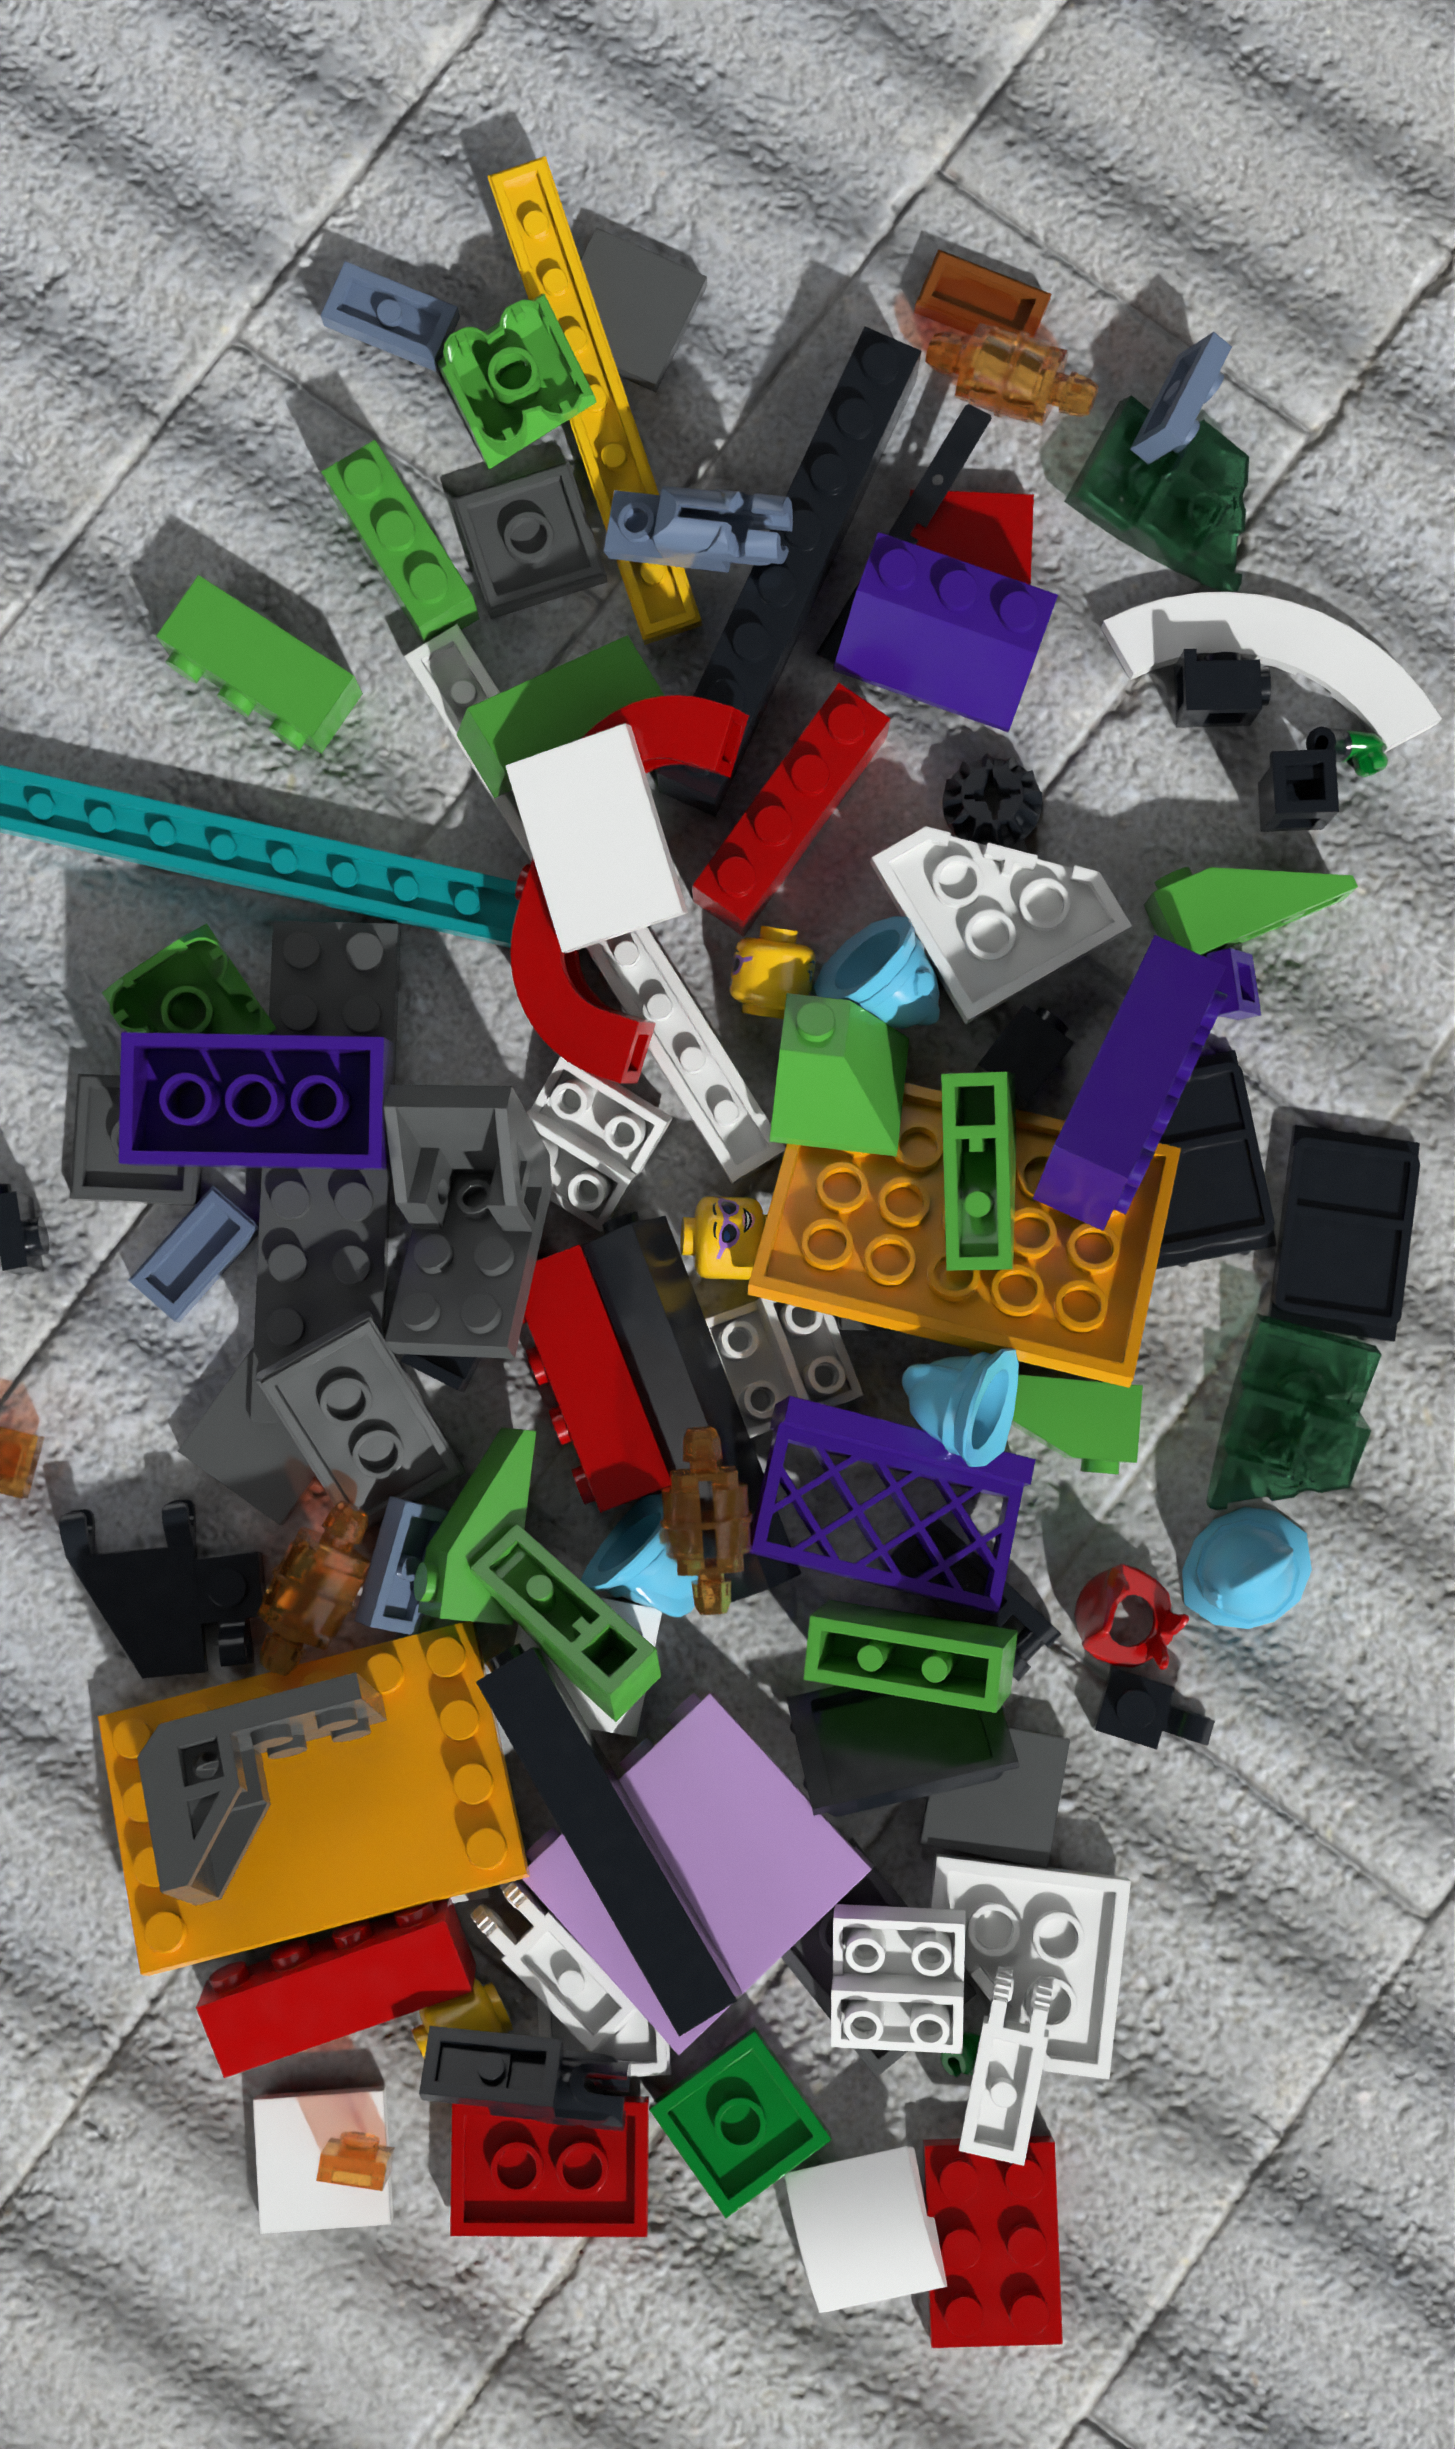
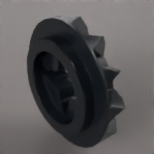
[942,753,1042,847]

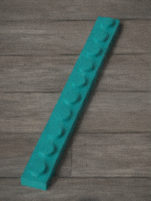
[0,765,520,948]

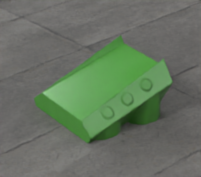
[437,293,597,469]
[102,923,277,1035]

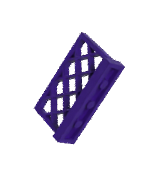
[747,1396,1036,1614]

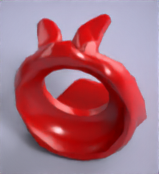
[1074,1563,1189,1670]

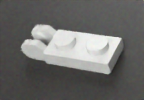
[470,1880,638,2053]
[959,1966,1054,2166]

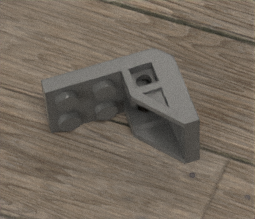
[384,1084,552,1359]
[137,1672,387,1906]

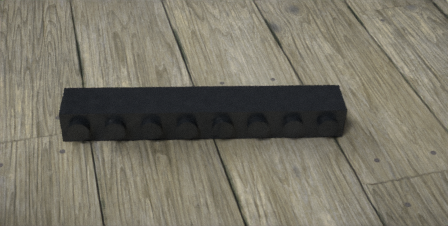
[657,326,922,817]

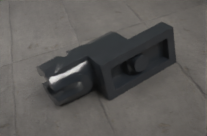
[419,2026,631,2131]

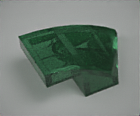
[1064,395,1249,592]
[1206,1313,1382,1510]

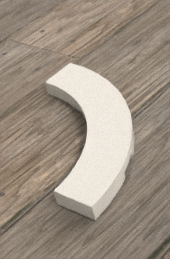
[1101,592,1442,753]

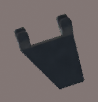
[59,1499,208,1679]

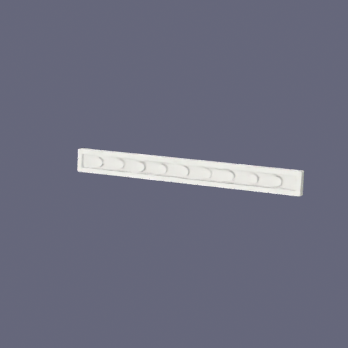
[404,624,786,1185]

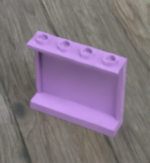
[523,1693,874,2055]

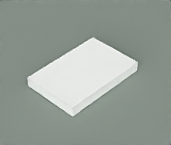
[505,723,688,953]

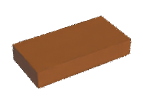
[914,249,1052,357]

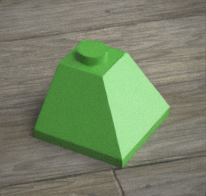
[769,993,909,1157]

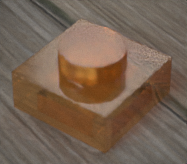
[0,1425,45,1499]
[316,2132,395,2191]

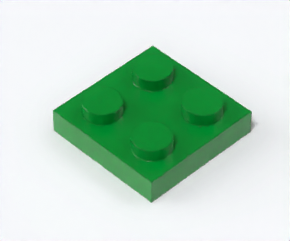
[649,2026,832,2219]

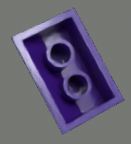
[833,532,1058,733]

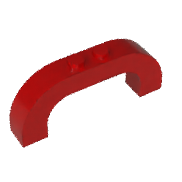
[511,695,749,1084]

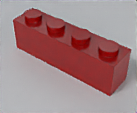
[692,683,891,937]
[523,1244,673,1513]
[196,1898,477,2078]

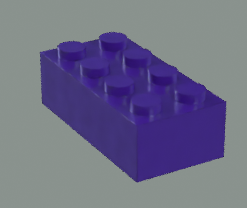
[1033,935,1228,1231]
[119,1032,393,1170]

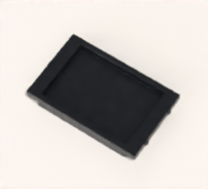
[1156,1050,1277,1270]
[1267,1125,1420,1342]
[786,1685,1019,1817]

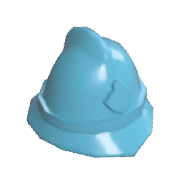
[814,916,940,1029]
[902,1348,1019,1467]
[581,1494,702,1617]
[1182,1507,1312,1629]

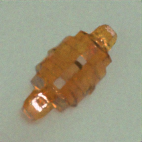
[925,323,1099,426]
[660,1426,753,1615]
[257,1501,371,1676]

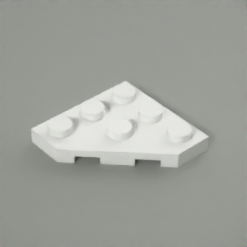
[870,826,1132,1024]
[929,1853,1131,2079]

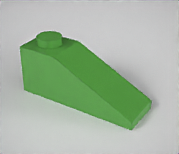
[1144,867,1358,957]
[941,1072,1017,1271]
[1011,1375,1143,1475]
[414,1427,536,1625]
[470,1524,661,1722]

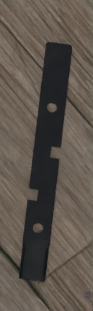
[816,404,992,664]

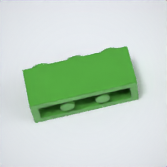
[321,440,480,644]
[156,575,363,754]
[457,635,665,799]
[803,1599,1018,1713]

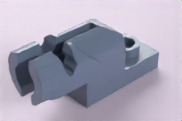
[604,486,793,573]

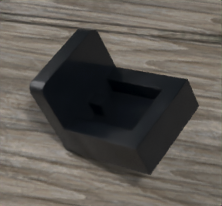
[0,1183,49,1276]

